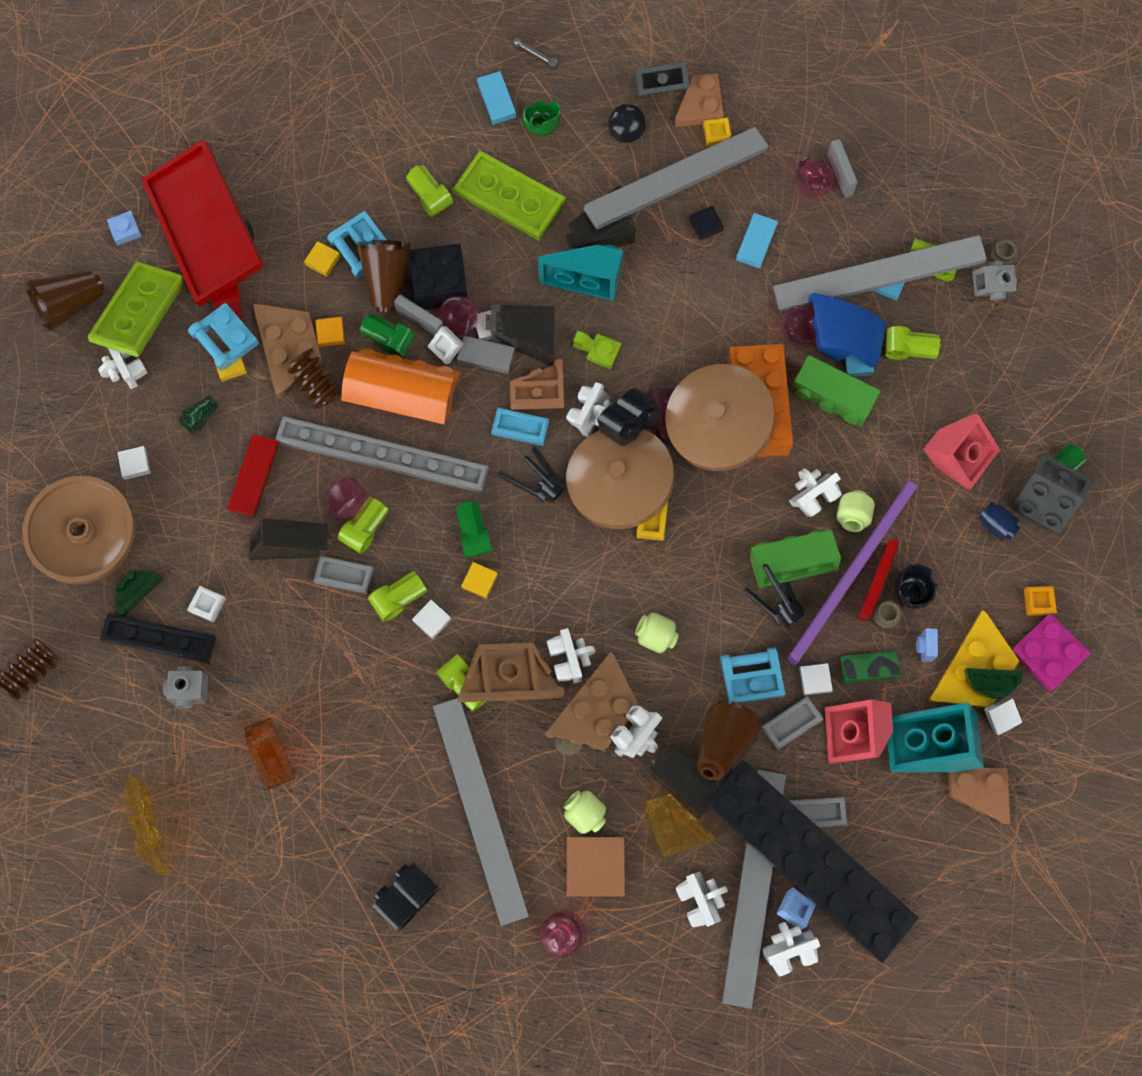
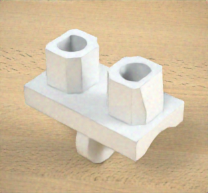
[98,348,148,389]
[566,382,612,437]
[789,469,842,517]
[547,628,596,684]
[610,706,662,758]
[676,871,728,927]
[761,922,820,976]

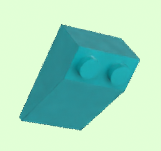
[538,245,623,301]
[887,703,984,773]

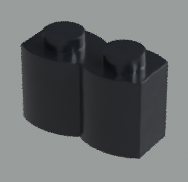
[597,388,661,446]
[372,863,440,932]

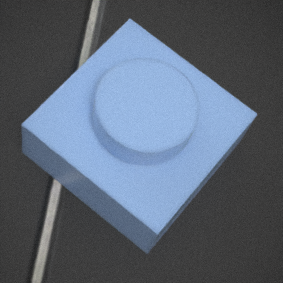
[107,211,142,246]
[916,628,938,662]
[777,887,816,930]

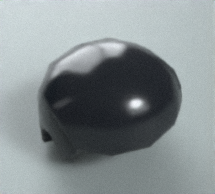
[608,104,646,143]
[894,564,937,609]

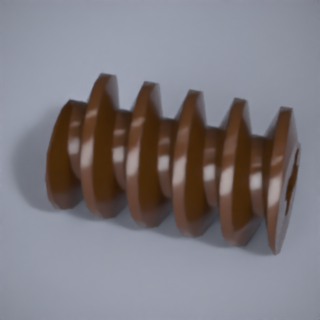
[287,348,342,409]
[0,638,59,701]

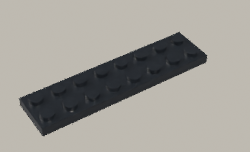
[705,760,919,963]

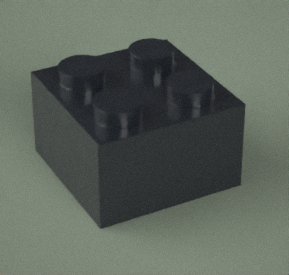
[409,243,469,310]

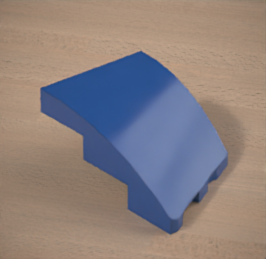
[808,293,887,367]

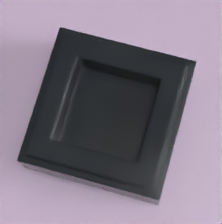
[689,206,724,240]

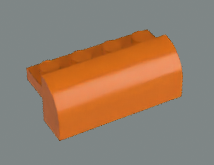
[341,348,461,424]

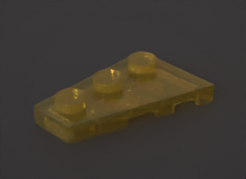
[124,775,171,876]

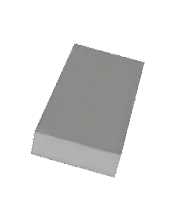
[827,139,858,198]
[394,295,443,336]
[457,336,515,375]
[313,555,374,595]
[761,696,824,751]
[789,797,848,828]

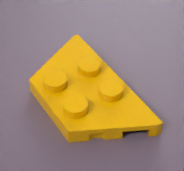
[928,610,1019,709]

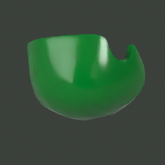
[522,100,561,136]

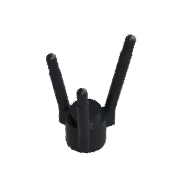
[499,447,566,502]
[744,564,804,627]

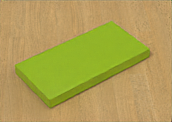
[453,150,566,241]
[88,261,185,357]

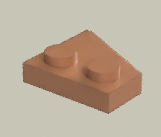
[675,73,724,127]
[510,359,564,410]
[948,768,1011,825]

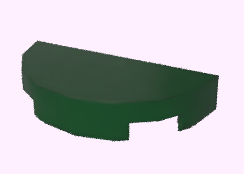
[115,570,163,617]
[964,668,1023,699]

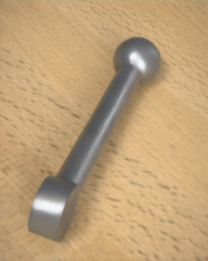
[513,37,558,69]

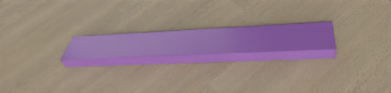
[787,481,917,667]

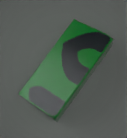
[839,651,902,684]

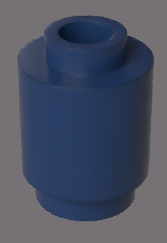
[978,502,1020,541]

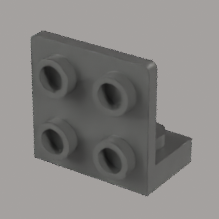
[1011,454,1093,533]

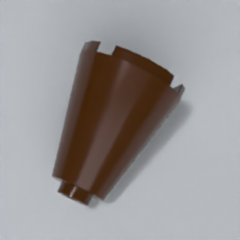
[358,240,411,312]
[24,271,104,332]
[697,701,762,780]

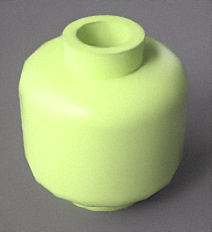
[837,490,875,532]
[635,612,679,653]
[563,790,606,834]

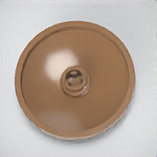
[665,364,775,471]
[566,430,675,529]
[22,476,136,585]

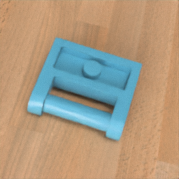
[327,211,387,278]
[188,303,259,370]
[720,647,785,705]

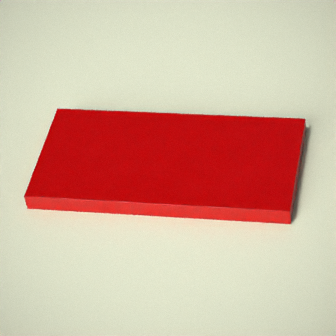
[141,139,265,307]

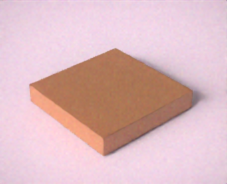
[567,837,625,897]

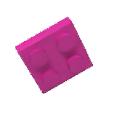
[1012,613,1091,692]

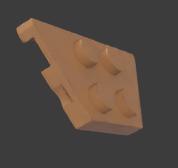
[253,304,323,398]
[457,643,565,703]
[544,652,639,751]

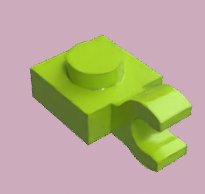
[573,331,621,370]

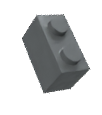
[634,61,689,97]

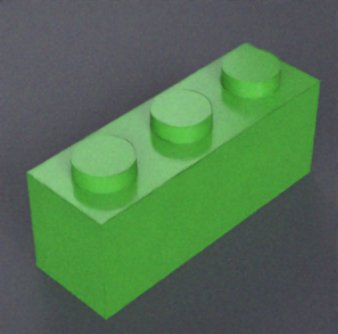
[791,355,881,427]
[750,530,841,588]

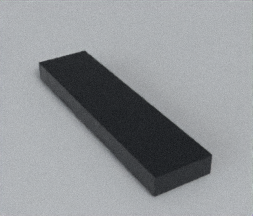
[100,614,216,664]

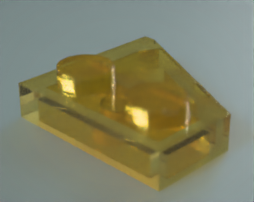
[642,793,715,859]

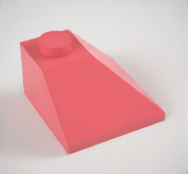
[924,414,1000,490]
[825,699,893,764]

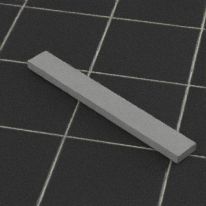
[584,127,769,230]
[773,235,987,313]
[275,416,489,493]
[433,698,529,927]
[722,770,786,1009]

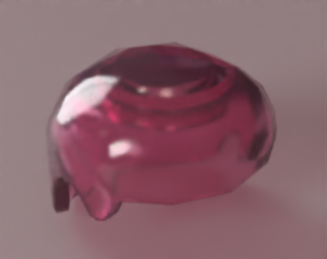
[795,157,835,196]
[439,295,478,338]
[781,305,816,346]
[325,477,366,520]
[539,911,587,958]

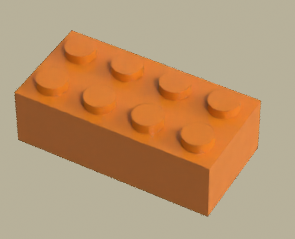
[727,344,793,457]

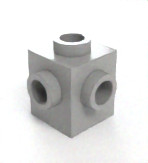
[972,261,1017,301]
[163,666,208,708]

